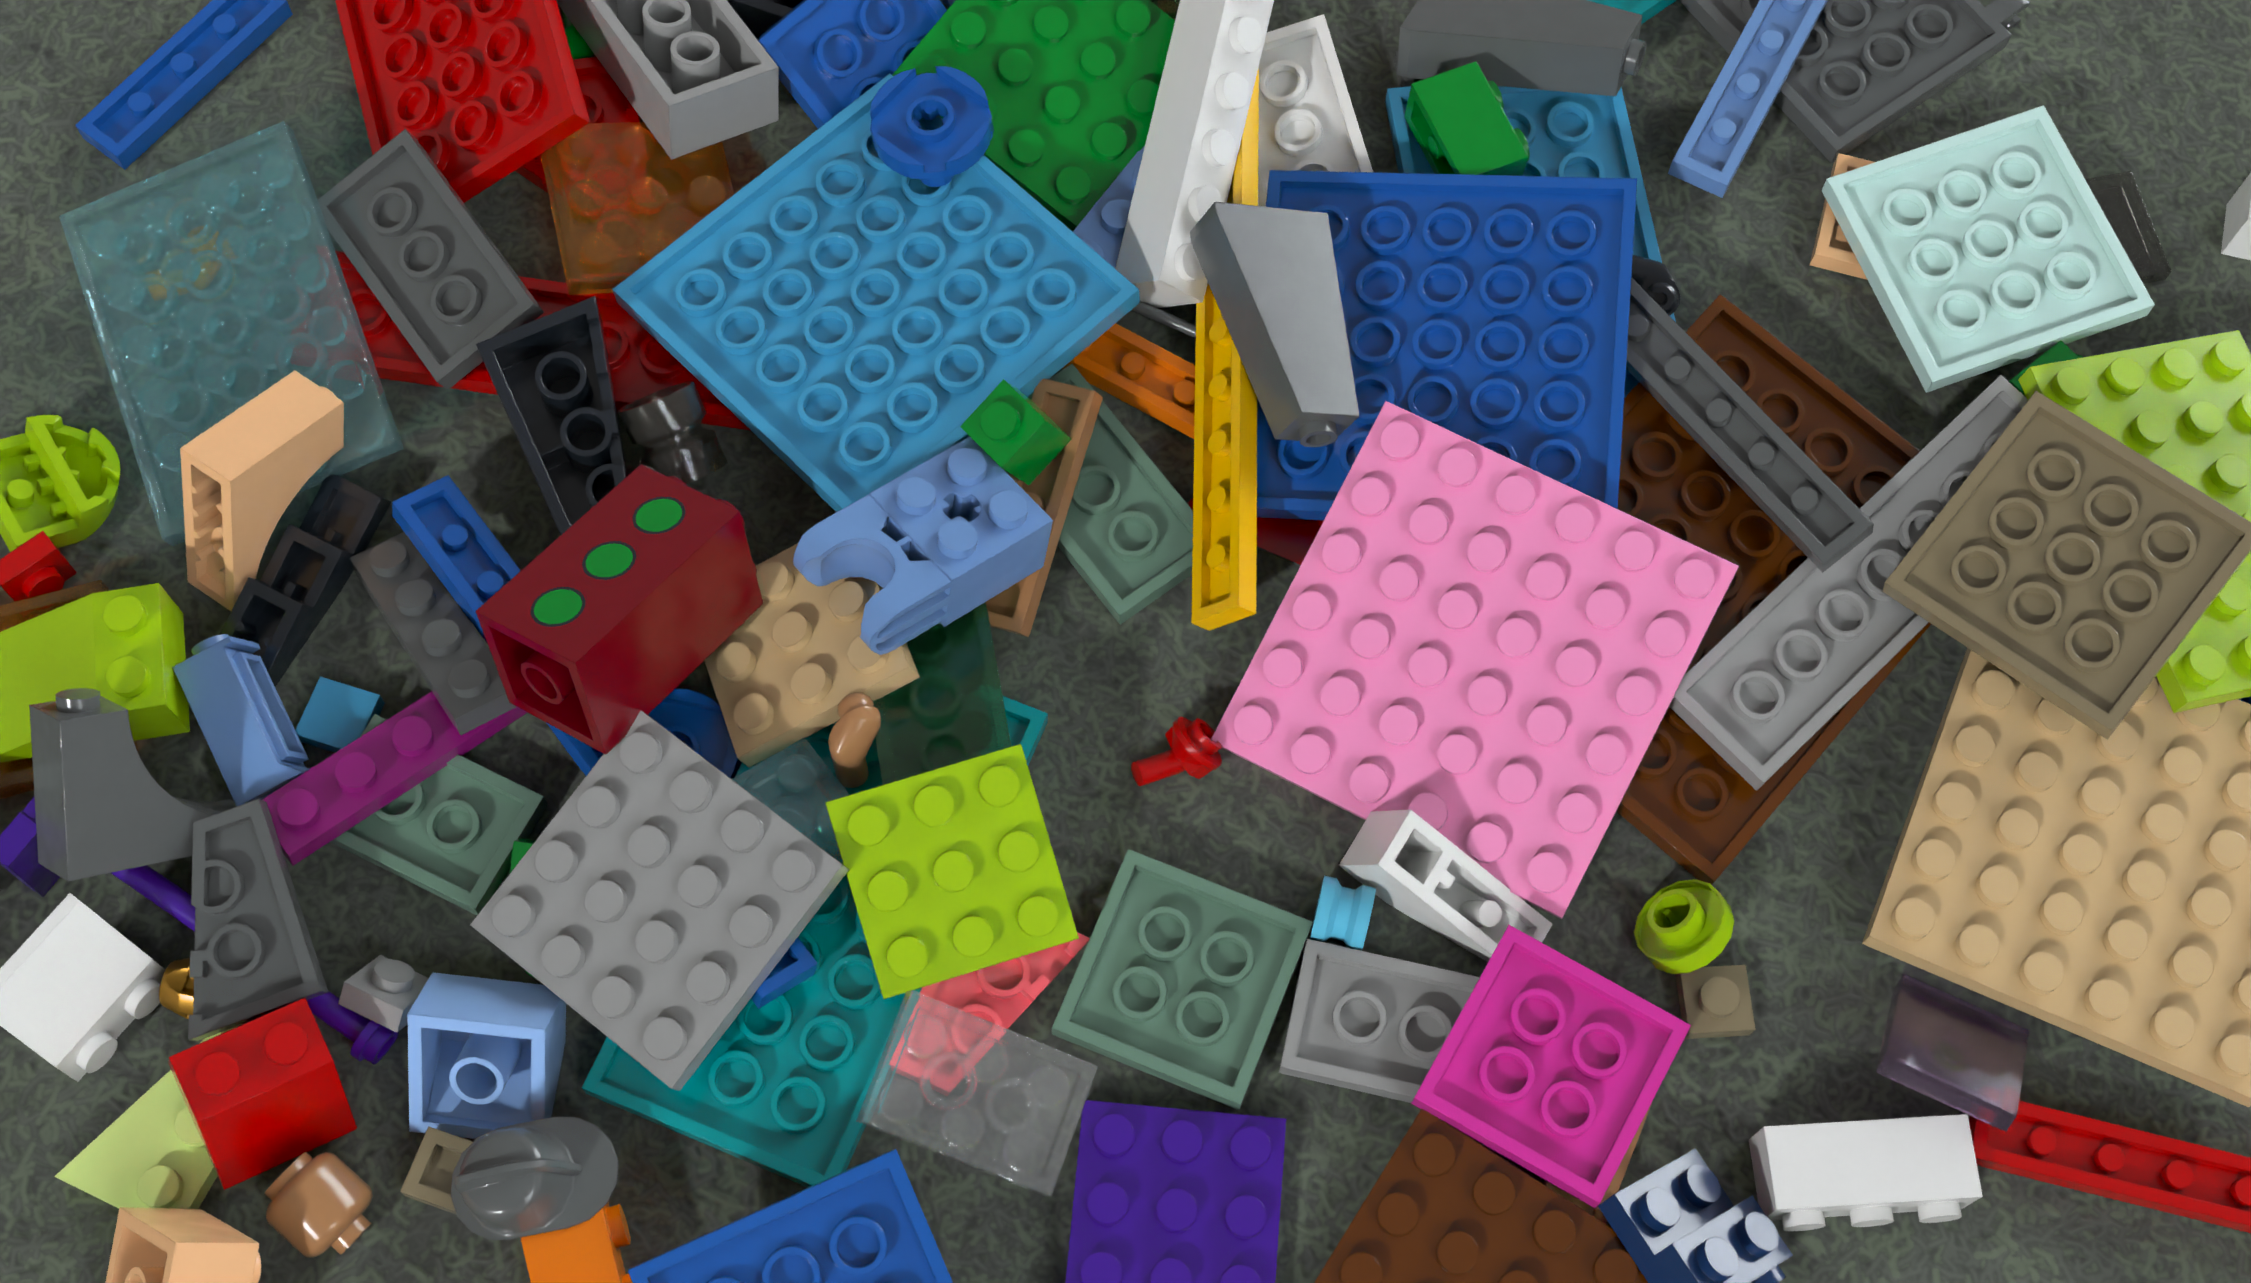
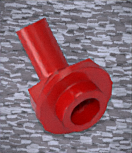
[1131,716,1222,786]

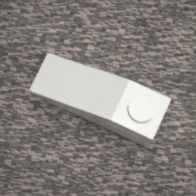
[1339,809,1552,962]

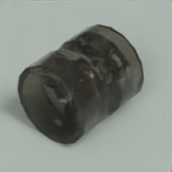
[618,380,728,484]

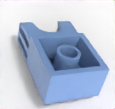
[793,437,1053,655]

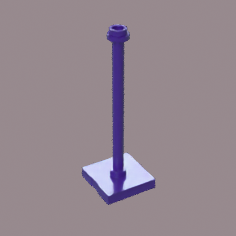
[0,796,399,1065]

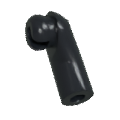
[1632,255,1680,316]

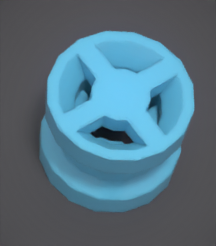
[1309,875,1376,951]

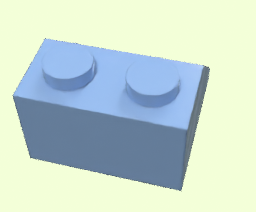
[407,972,566,1139]

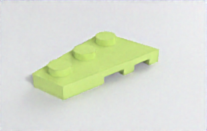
[54,1027,236,1209]

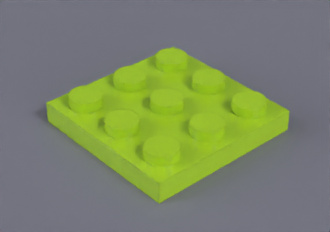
[825,744,1079,999]

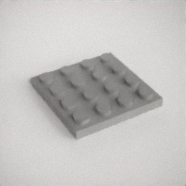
[470,711,849,1091]

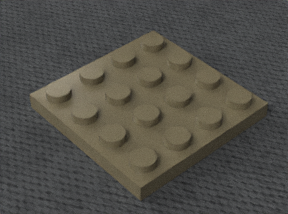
[1882,391,2251,740]

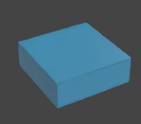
[295,676,385,753]

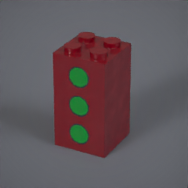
[476,464,763,755]

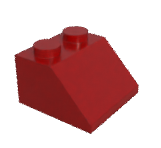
[168,998,357,1190]

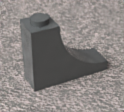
[29,688,237,882]

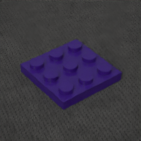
[1065,1100,1286,1283]

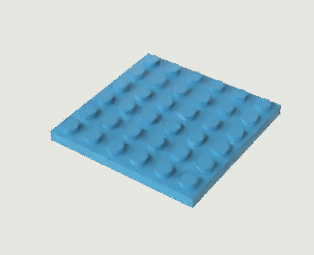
[612,73,1140,512]

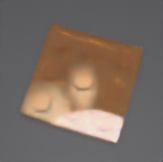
[541,122,734,295]

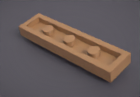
[964,378,1103,637]

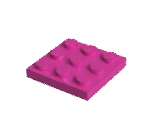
[1411,925,1691,1208]

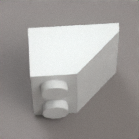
[0,893,165,1082]

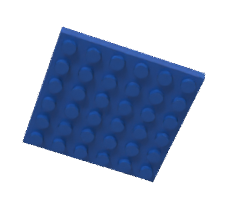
[1257,170,1637,520]

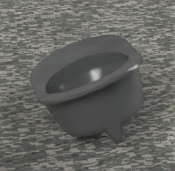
[451,1117,619,1240]

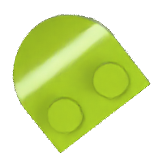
[0,415,120,552]

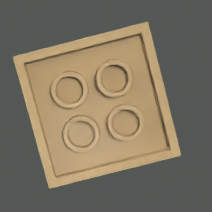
[704,543,920,768]

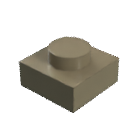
[1675,965,1756,1039]
[400,1126,473,1214]

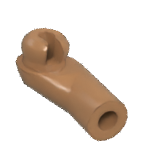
[828,693,881,788]

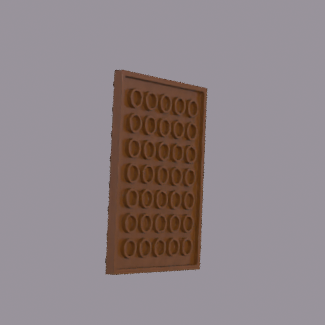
[1616,294,1931,885]

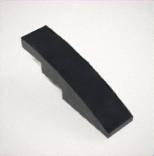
[219,471,391,687]

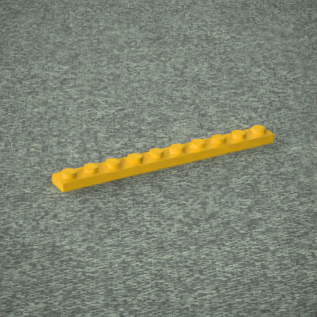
[1191,69,1259,631]

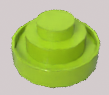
[1634,879,1734,974]

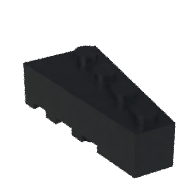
[476,296,628,535]

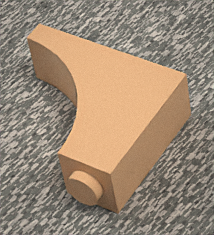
[180,370,344,611]

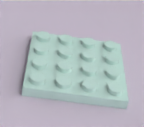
[1821,105,2155,393]

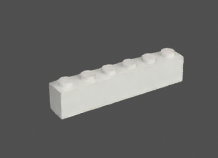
[1115,0,1274,308]

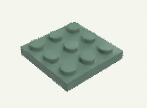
[1052,849,1313,1110]

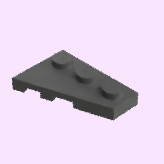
[188,799,328,1041]

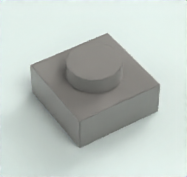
[338,955,429,1032]

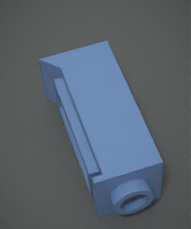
[172,634,309,806]

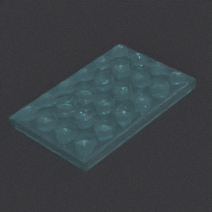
[59,121,404,546]

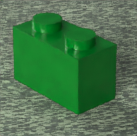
[1404,61,1530,176]

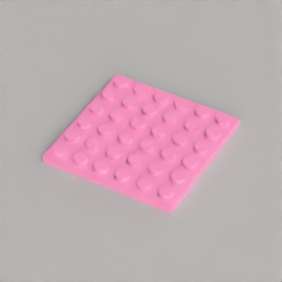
[1211,401,1739,919]

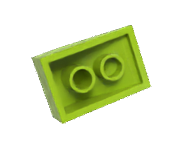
[0,583,190,763]

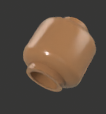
[264,1152,373,1258]

